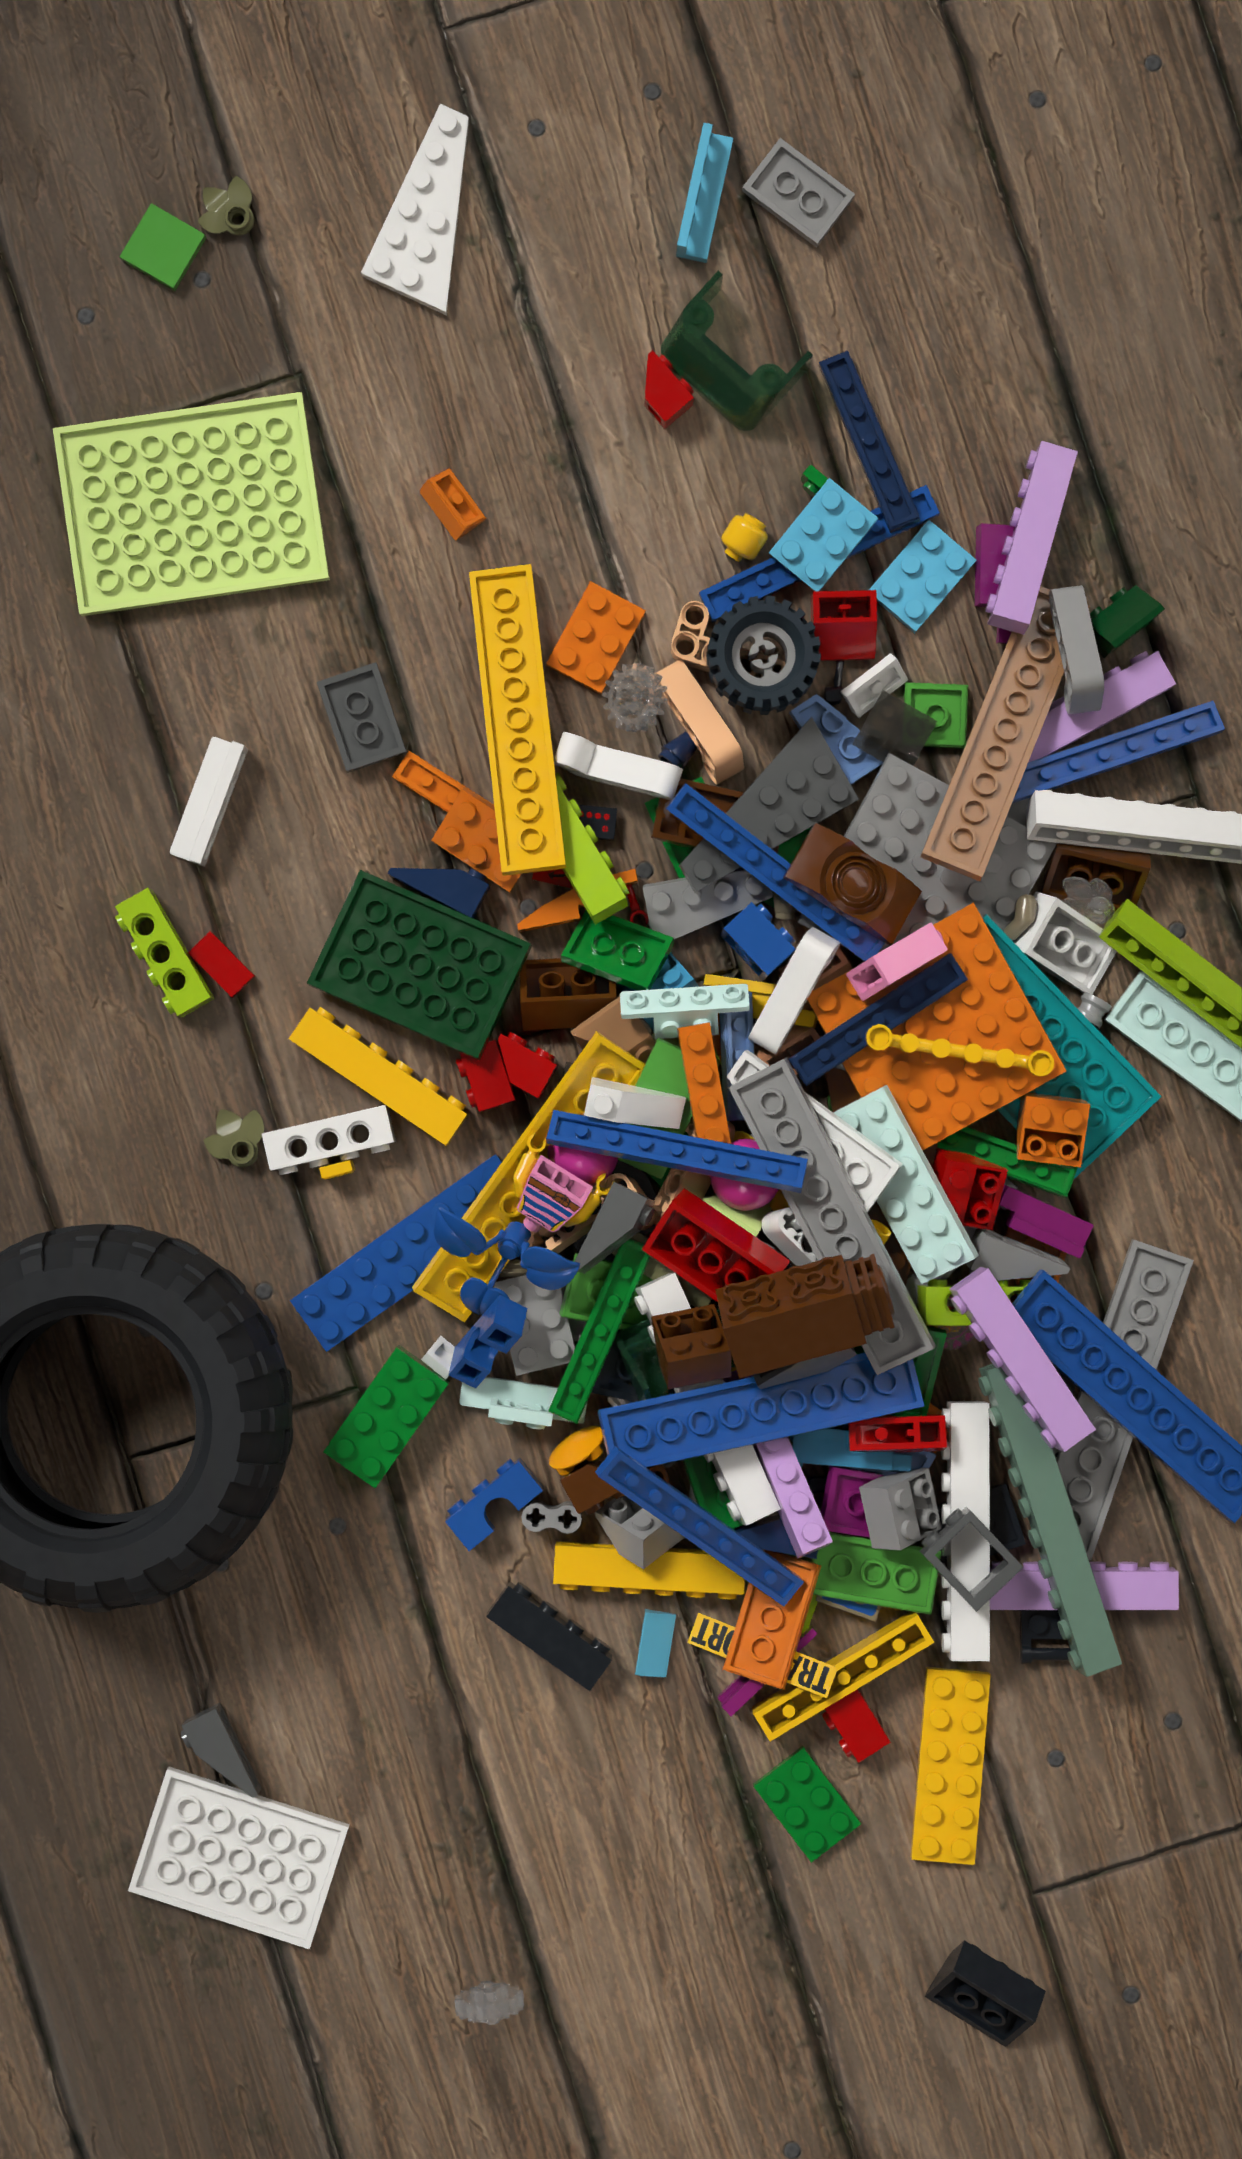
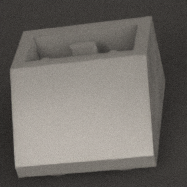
[859,1468,942,1550]
[595,1495,685,1569]

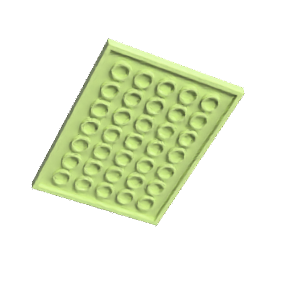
[53,392,330,616]

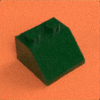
[1090,585,1165,658]

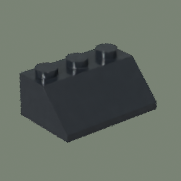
[925,1940,1046,2047]

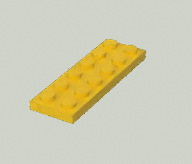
[910,1667,991,1865]

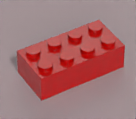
[642,1188,790,1302]

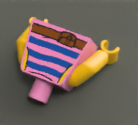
[513,1132,615,1232]

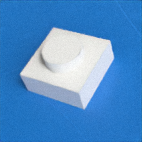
[421,1336,455,1380]

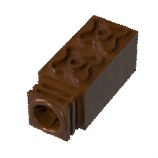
[715,1254,895,1379]

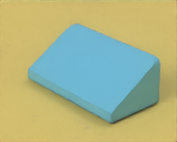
[635,1609,676,1677]

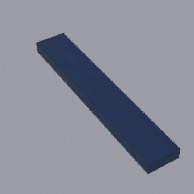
[819,351,920,533]
[788,953,968,1086]

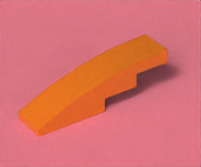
[517,869,638,933]

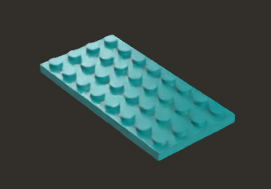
[982,914,1162,1179]

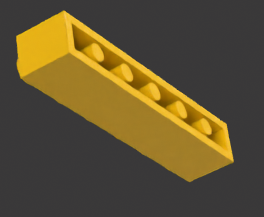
[289,1007,469,1146]
[553,1541,745,1599]
[752,1611,935,1742]

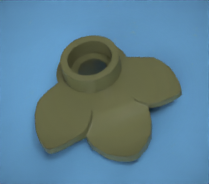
[198,176,254,236]
[203,1109,265,1167]

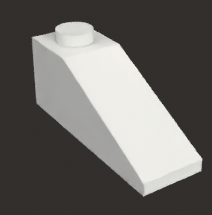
[584,1077,686,1129]

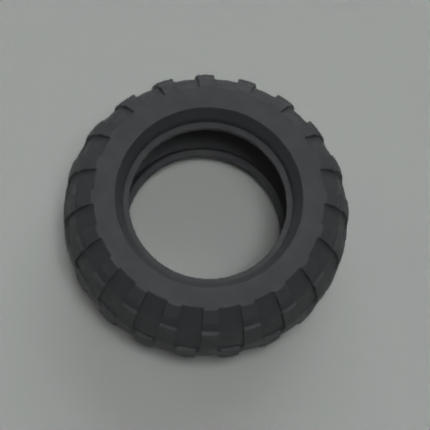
[0,1224,293,1613]

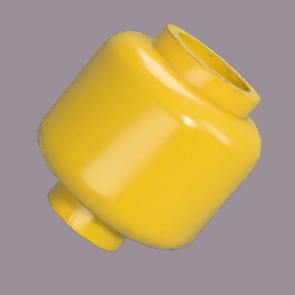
[721,512,768,562]

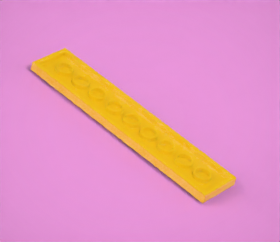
[469,564,566,876]
[412,1031,645,1322]

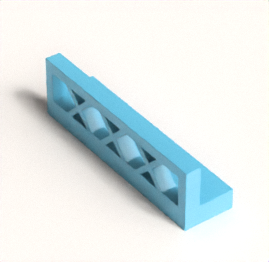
[676,123,733,263]

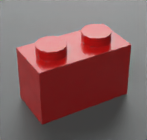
[456,1040,516,1112]
[821,1689,891,1763]

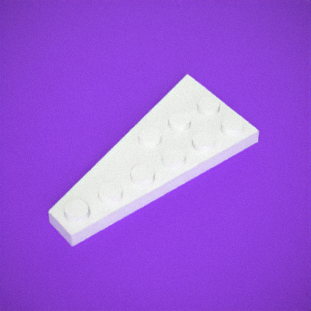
[361,104,469,316]
[727,1050,902,1213]

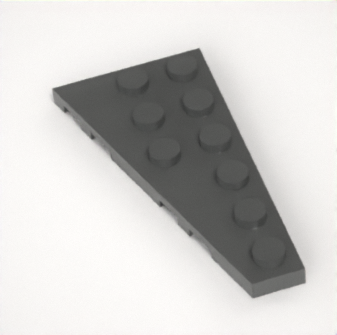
[679,717,859,893]

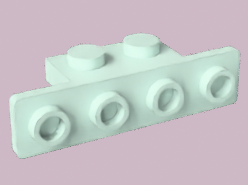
[620,984,750,1039]
[459,1376,587,1429]

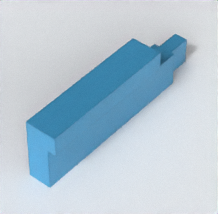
[792,1427,912,1471]

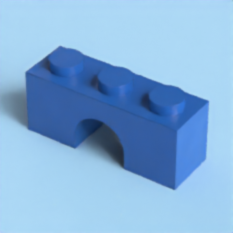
[448,1295,528,1389]
[445,1458,544,1551]

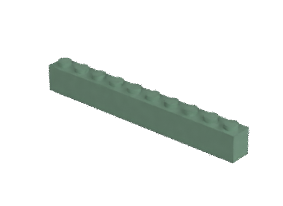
[978,1364,1122,1677]

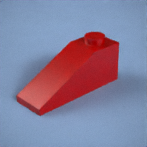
[848,1415,947,1452]

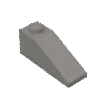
[965,1228,1070,1281]

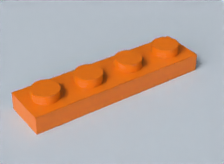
[677,1022,731,1144]

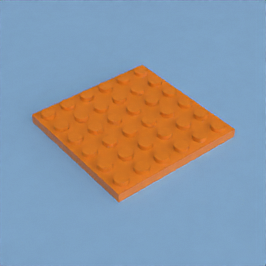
[807,902,1067,1150]

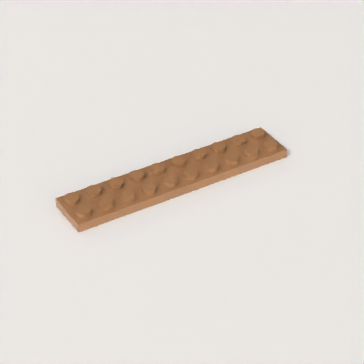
[920,586,1090,882]

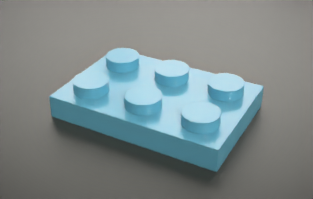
[769,478,878,591]
[869,520,977,634]

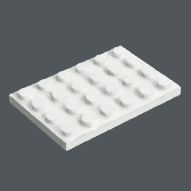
[128,1767,350,1949]

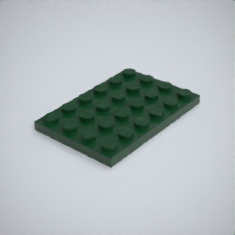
[307,870,532,1060]

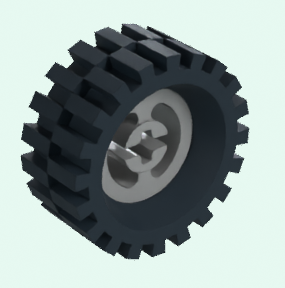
[706,596,821,715]

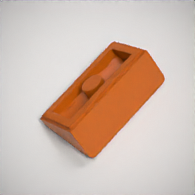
[420,468,486,540]

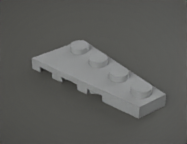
[643,868,773,939]

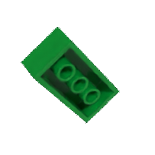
[323,1345,450,1488]

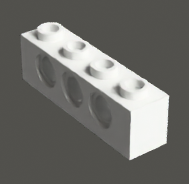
[262,1105,396,1175]

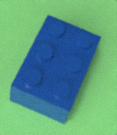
[720,902,796,981]

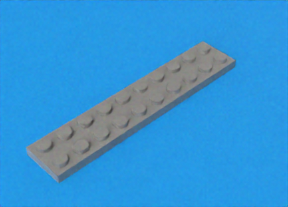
[728,1057,936,1375]
[1056,1239,1194,1560]

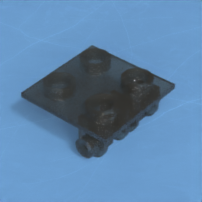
[852,690,938,766]

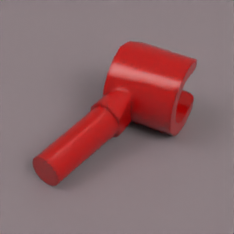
[626,884,649,925]

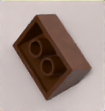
[1041,843,1151,912]
[520,958,616,1031]

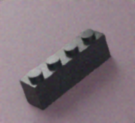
[486,1581,612,1691]

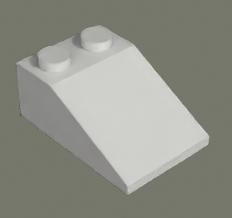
[1012,892,1117,994]

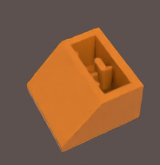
[1017,1092,1090,1167]

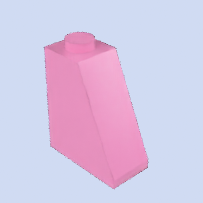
[846,922,948,1001]

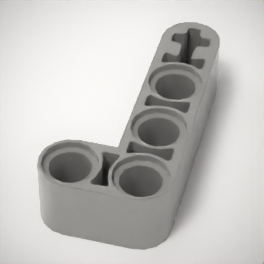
[1049,585,1104,714]

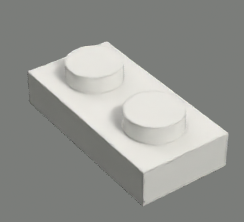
[841,653,908,718]

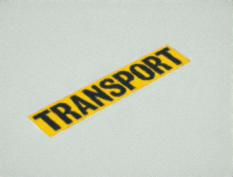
[687,1613,838,1699]

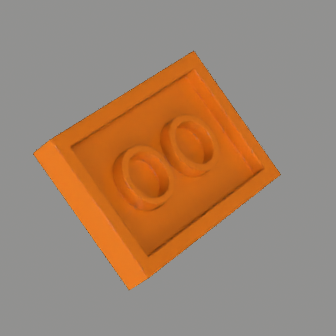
[546,581,646,695]
[431,787,523,893]

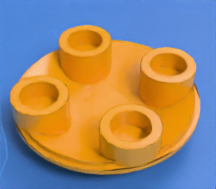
[549,1426,603,1476]

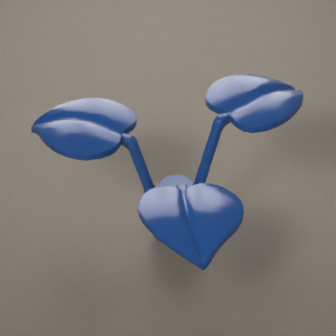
[434,1207,580,1315]

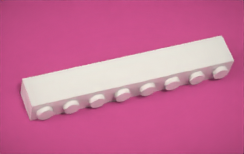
[1026,790,1242,864]
[634,1273,781,1526]
[941,1401,990,1661]

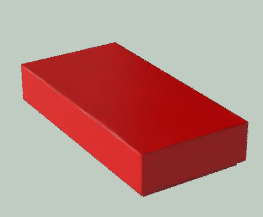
[188,931,255,998]

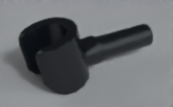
[824,661,845,705]

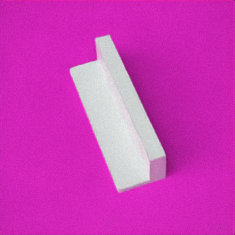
[170,737,248,867]

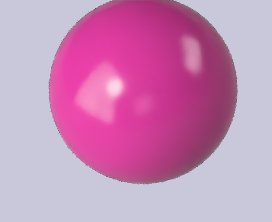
[710,1139,779,1211]
[547,1145,618,1187]

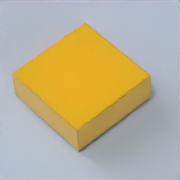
[319,1160,355,1180]

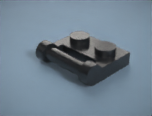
[1020,1610,1071,1664]

